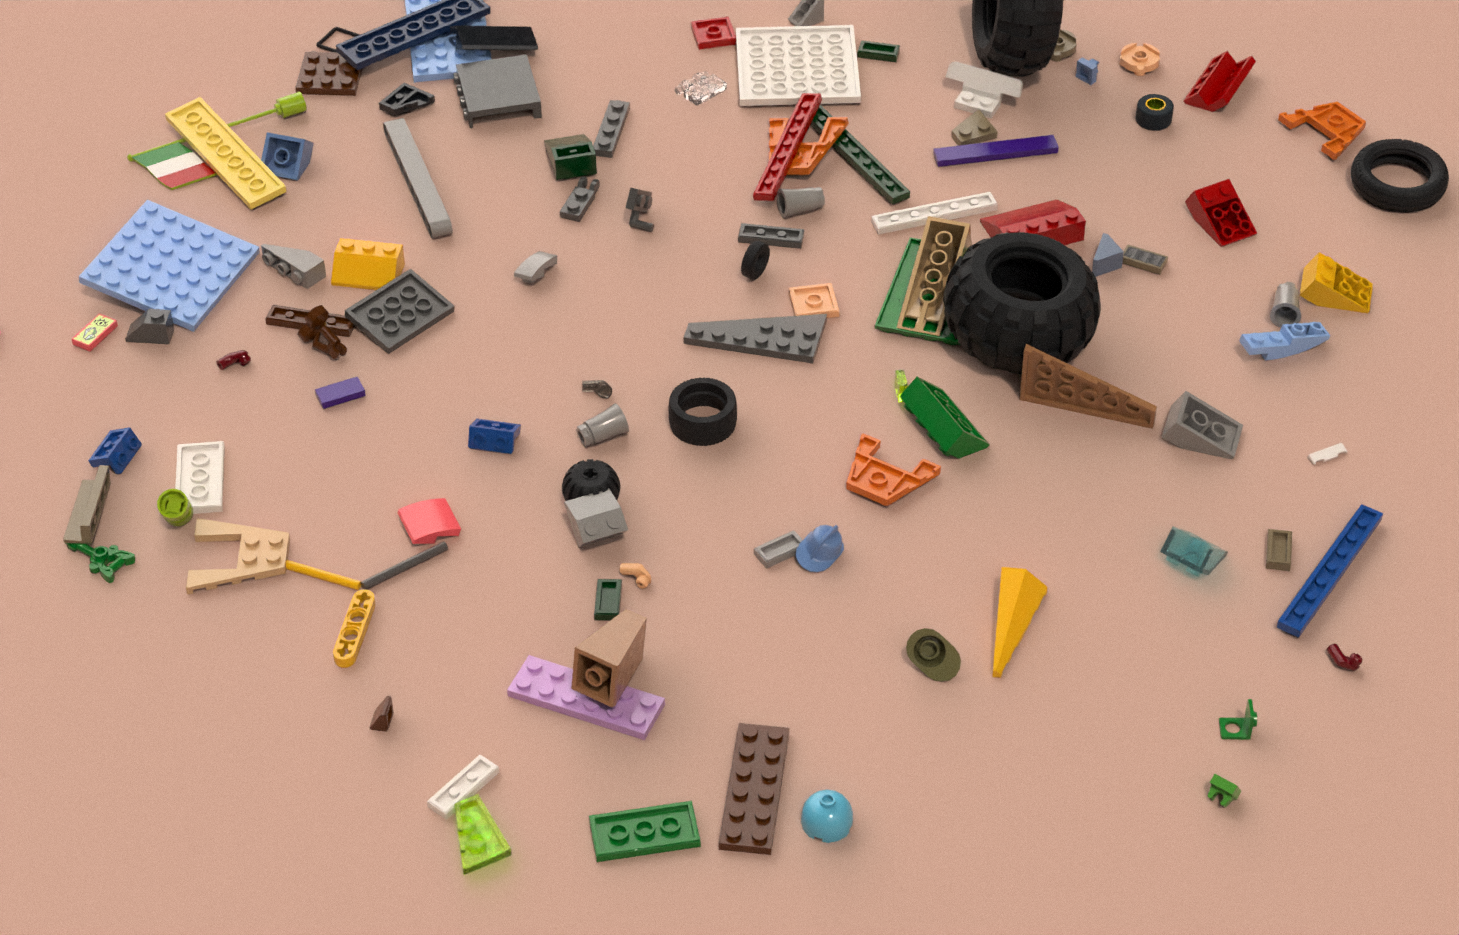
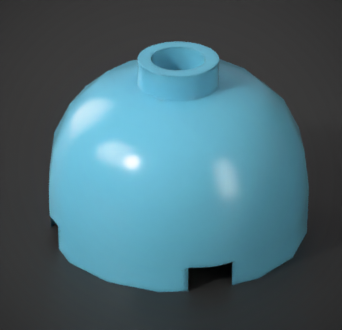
[801,789,853,843]

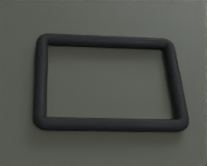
[316,27,360,53]

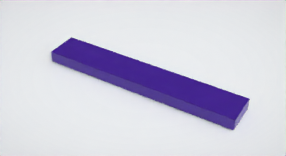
[933,135,1059,167]

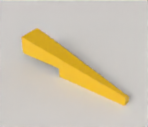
[992,567,1047,678]

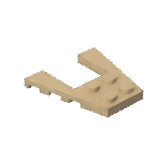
[186,518,290,594]

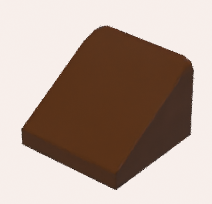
[369,696,394,732]

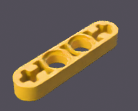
[333,590,375,668]

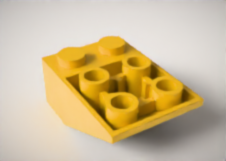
[1300,252,1373,314]

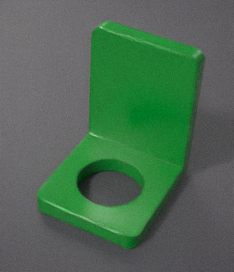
[1219,699,1257,740]

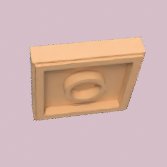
[789,283,840,318]

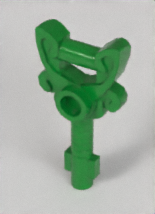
[65,543,135,583]

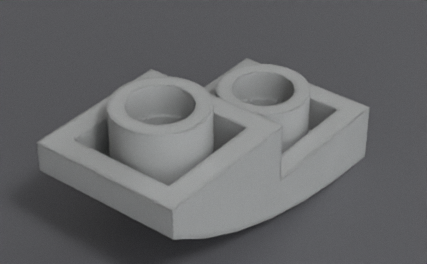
[514,251,558,283]

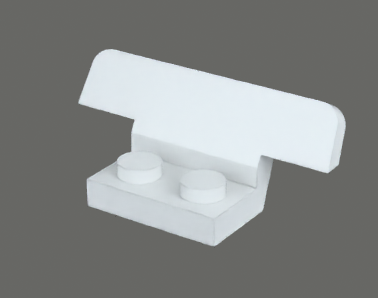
[946,61,1023,118]

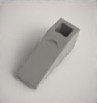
[261,244,326,289]

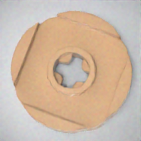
[1120,43,1160,76]

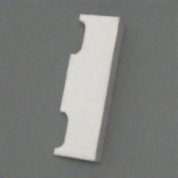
[1307,443,1348,465]

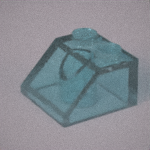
[1160,526,1228,577]

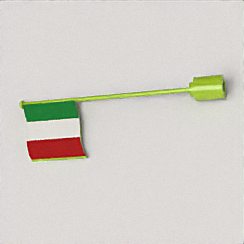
[127,92,307,190]

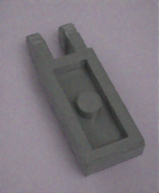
[560,176,600,222]

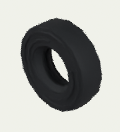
[741,240,770,280]

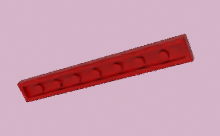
[753,93,822,201]

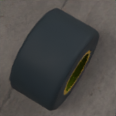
[1136,94,1174,131]

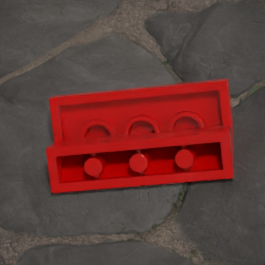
[1183,51,1256,112]

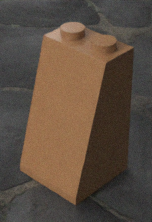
[571,609,647,708]

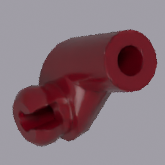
[216,350,251,370]
[1327,644,1363,671]

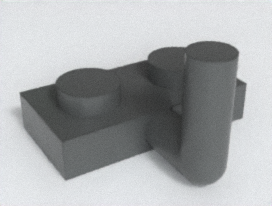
[625,187,654,232]

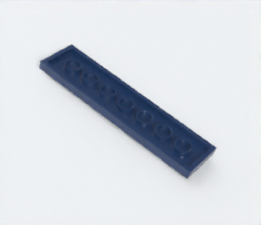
[336,0,491,70]

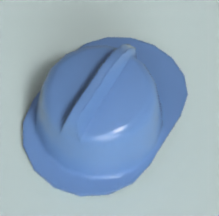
[796,525,844,572]

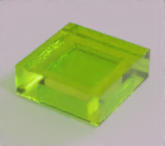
[895,370,908,402]

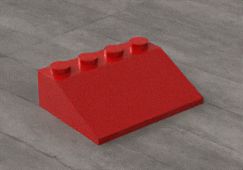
[980,199,1086,245]

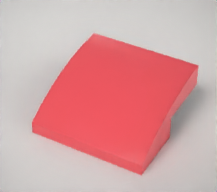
[398,498,461,544]

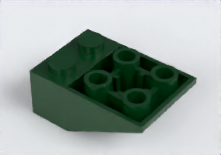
[544,134,597,180]

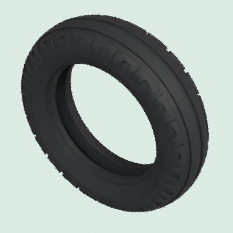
[1351,139,1449,212]

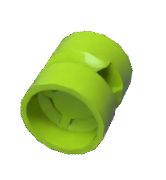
[157,489,193,526]

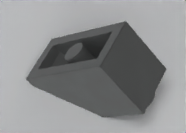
[125,309,174,344]

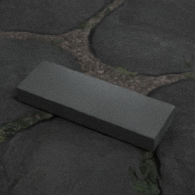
[738,223,804,249]

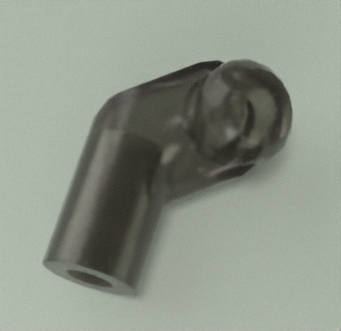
[582,380,612,398]

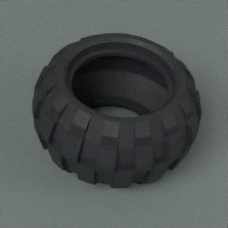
[943,232,1101,374]

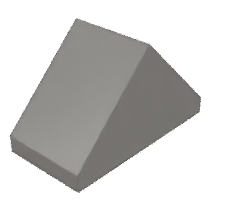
[788,0,824,26]

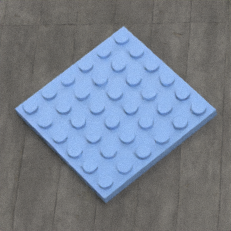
[79,200,260,332]

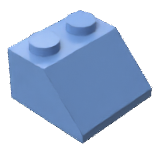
[261,132,314,180]

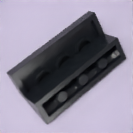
[450,26,538,50]

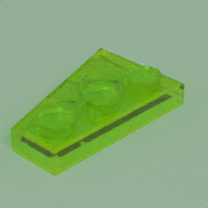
[454,794,512,875]

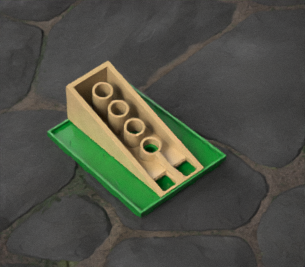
[875,216,972,345]

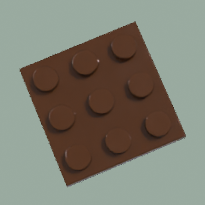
[295,51,362,96]

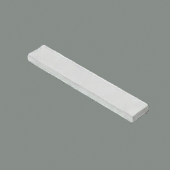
[871,192,998,235]

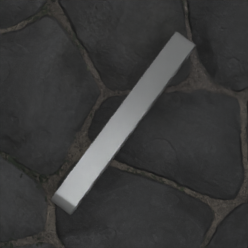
[383,118,453,238]

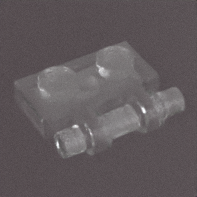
[674,71,727,106]

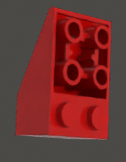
[1185,179,1257,247]

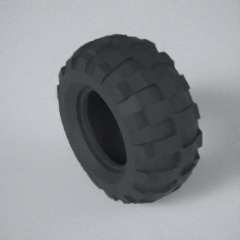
[972,0,1064,77]

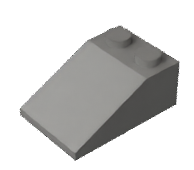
[1162,391,1243,460]

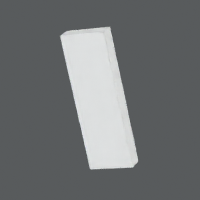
[427,755,499,820]

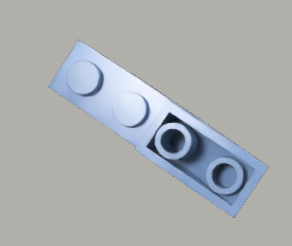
[1239,322,1330,361]

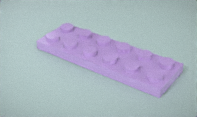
[507,655,665,740]

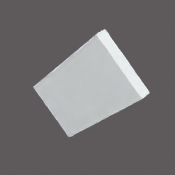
[175,441,225,514]

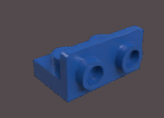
[468,418,521,454]
[88,427,142,474]

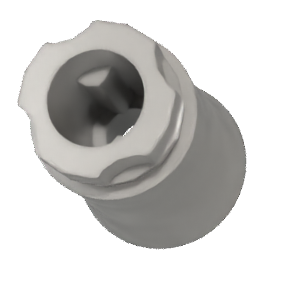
[777,187,825,218]
[1270,282,1301,327]
[576,403,629,447]

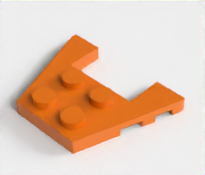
[1278,102,1366,160]
[846,433,941,506]

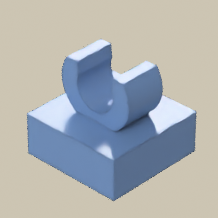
[1076,57,1099,85]

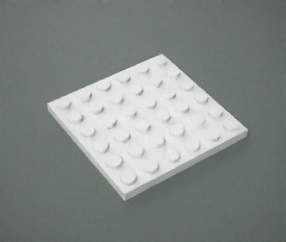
[736,25,861,107]

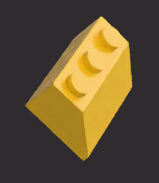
[331,238,405,290]

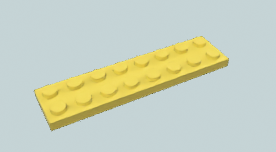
[165,97,287,210]

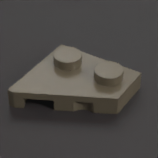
[951,110,997,146]

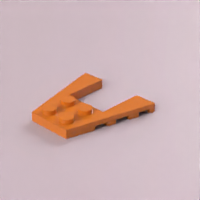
[769,117,849,175]

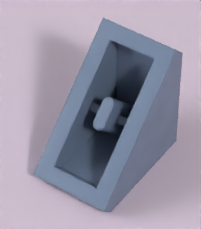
[1092,233,1124,277]

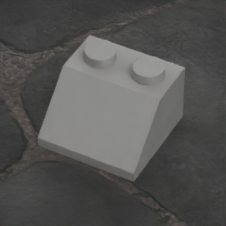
[564,488,628,547]

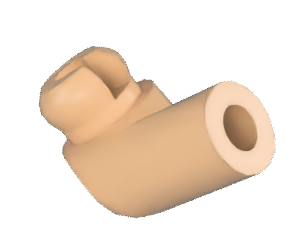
[620,563,652,589]

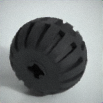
[562,459,621,501]

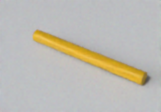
[286,560,361,590]

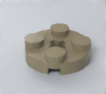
[1051,29,1077,62]

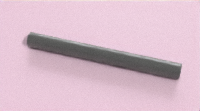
[361,541,448,590]

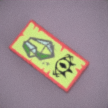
[72,313,118,352]

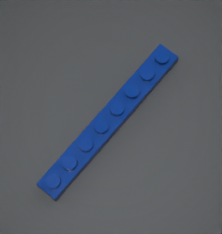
[1277,504,1383,638]

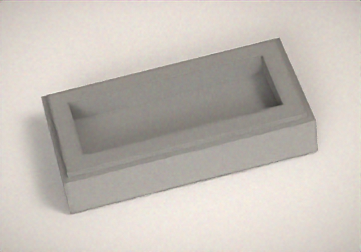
[754,530,803,569]

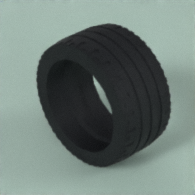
[668,377,737,446]

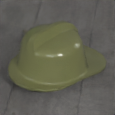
[906,628,961,682]

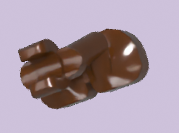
[297,305,347,359]

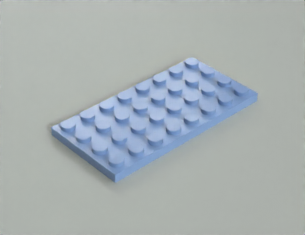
[405,0,491,82]

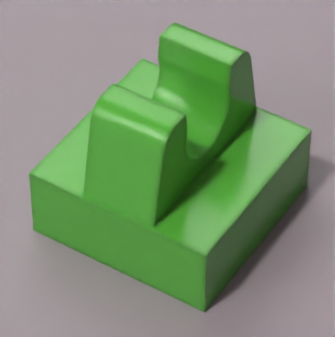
[1208,774,1242,808]

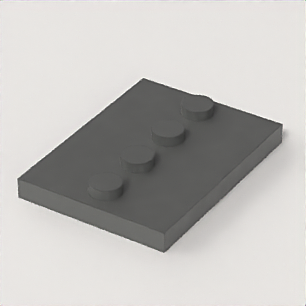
[345,269,455,354]

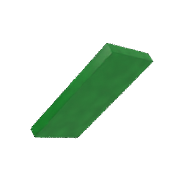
[589,801,701,862]

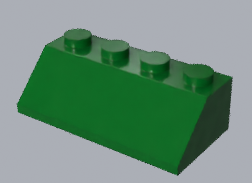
[899,376,990,459]

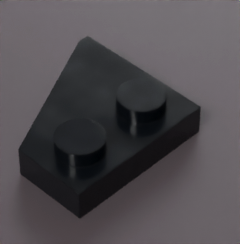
[379,83,435,116]

